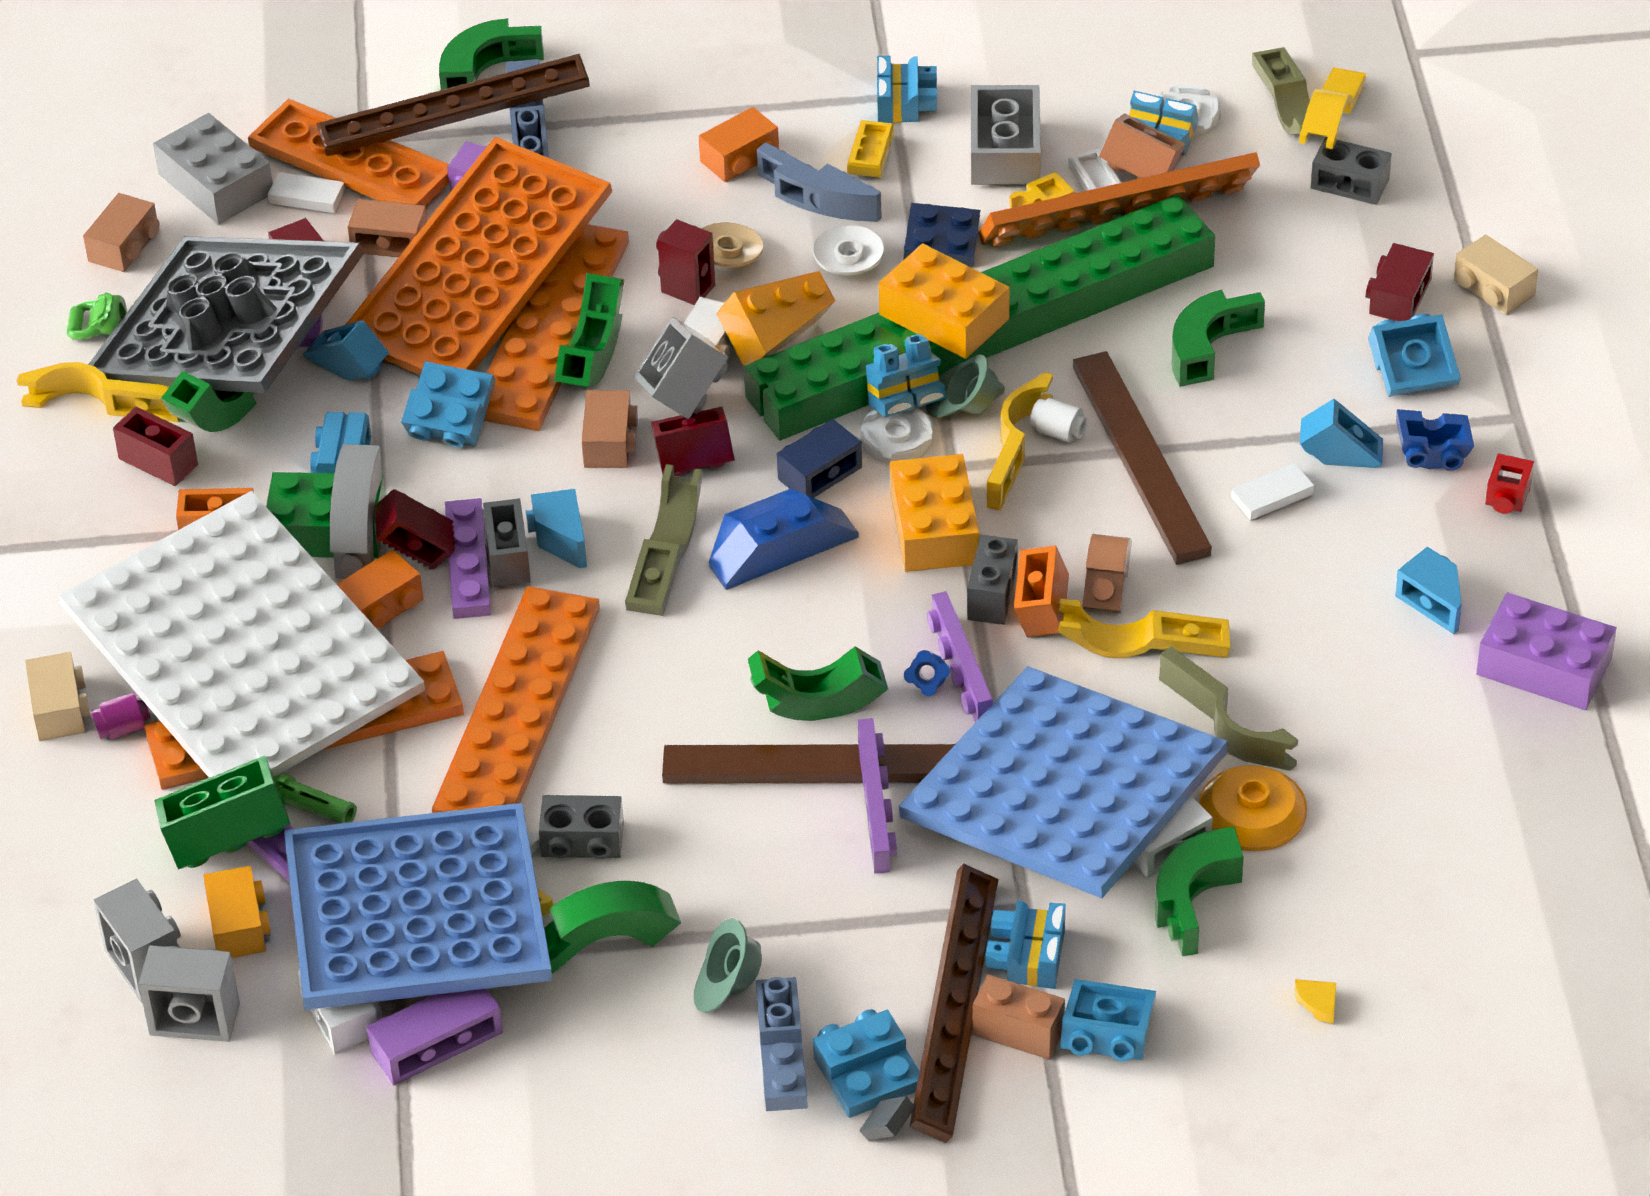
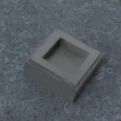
[859,1096,915,1141]

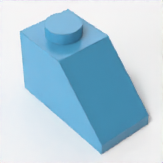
[303,320,389,381]
[1299,399,1383,468]
[525,489,587,568]
[1395,546,1462,634]

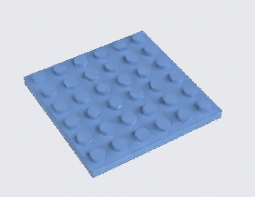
[899,666,1228,898]
[284,803,552,1010]

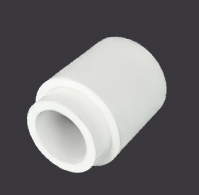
[1030,398,1087,443]

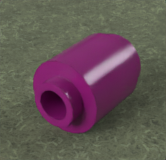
[91,692,151,740]

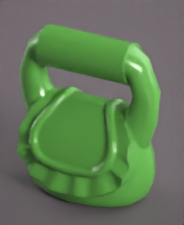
[67,292,127,340]

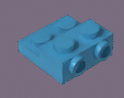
[1368,314,1461,397]
[401,361,496,448]
[1060,979,1156,1062]
[813,1009,919,1118]

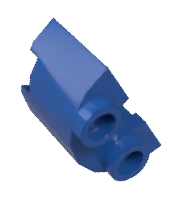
[1396,409,1474,471]

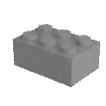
[971,85,1041,185]
[153,113,273,225]
[634,317,728,420]

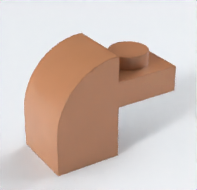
[1082,534,1132,612]

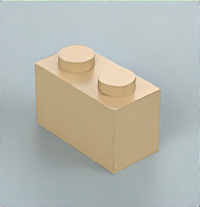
[1454,234,1538,315]
[25,652,90,741]

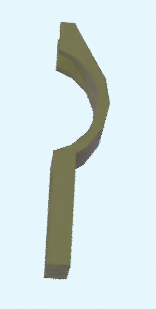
[1252,47,1310,134]
[625,464,703,616]
[1159,646,1298,771]

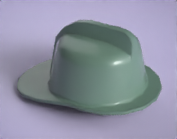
[926,354,1005,418]
[694,918,762,1013]

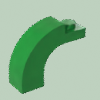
[439,18,544,90]
[554,273,624,387]
[1171,290,1265,387]
[161,371,257,432]
[747,646,888,721]
[1155,827,1244,956]
[544,881,681,974]

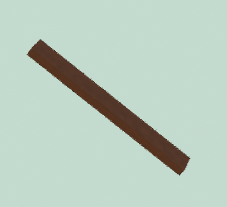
[316,54,590,157]
[1073,351,1212,565]
[662,744,955,783]
[909,863,999,1143]

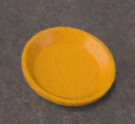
[1199,765,1307,851]

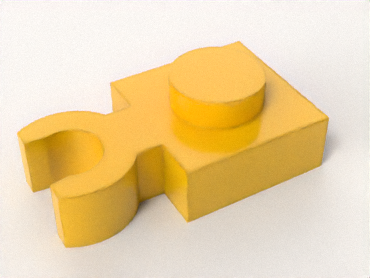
[1009,172,1075,208]

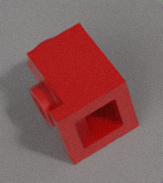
[1485,453,1534,514]

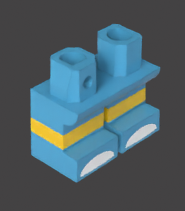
[877,55,937,123]
[1129,90,1199,156]
[866,334,946,417]
[986,900,1066,989]

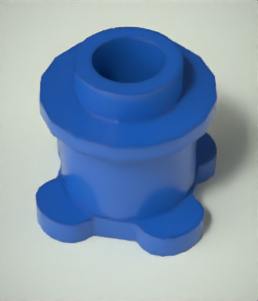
[904,650,950,696]

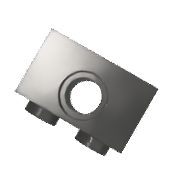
[483,498,531,587]

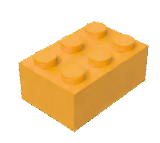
[879,243,1010,359]
[890,454,979,572]

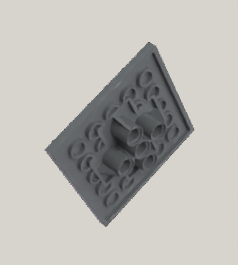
[88,236,364,393]

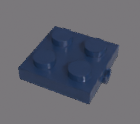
[903,203,981,267]

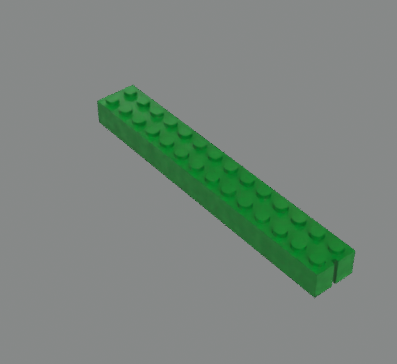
[744,194,1215,441]

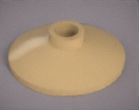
[701,222,763,267]

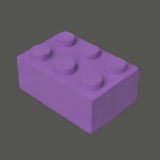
[1476,592,1617,711]

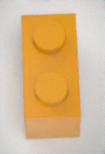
[203,865,271,958]

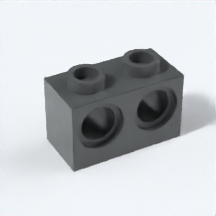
[1310,137,1392,205]
[967,535,1018,625]
[539,795,624,859]

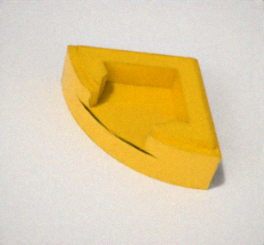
[1294,979,1336,1024]

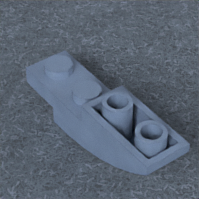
[505,59,549,158]
[757,142,882,222]
[755,977,808,1111]

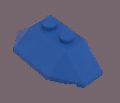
[709,489,859,590]

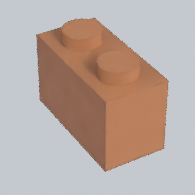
[1099,113,1185,179]
[83,192,160,272]
[347,199,427,257]
[581,390,638,468]
[973,975,1065,1060]

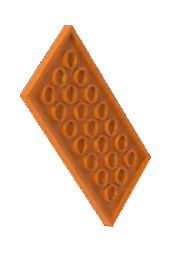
[345,137,613,376]

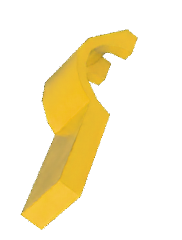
[1299,67,1366,149]
[17,362,180,422]
[987,372,1053,511]
[1058,598,1230,658]

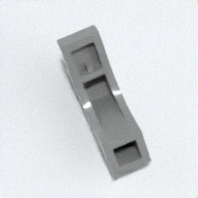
[330,444,382,579]

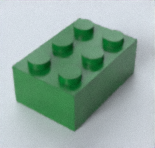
[266,472,386,558]
[154,755,290,870]

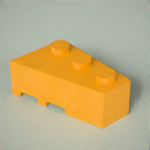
[716,271,835,366]

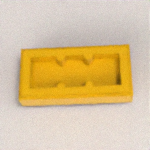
[847,120,895,178]

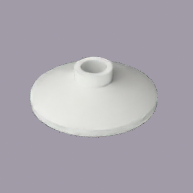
[813,225,884,275]

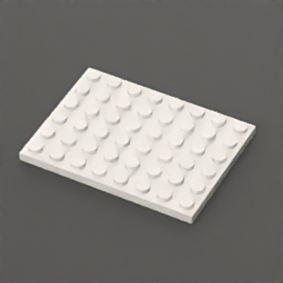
[59,491,425,778]

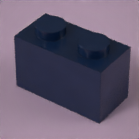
[777,419,862,498]

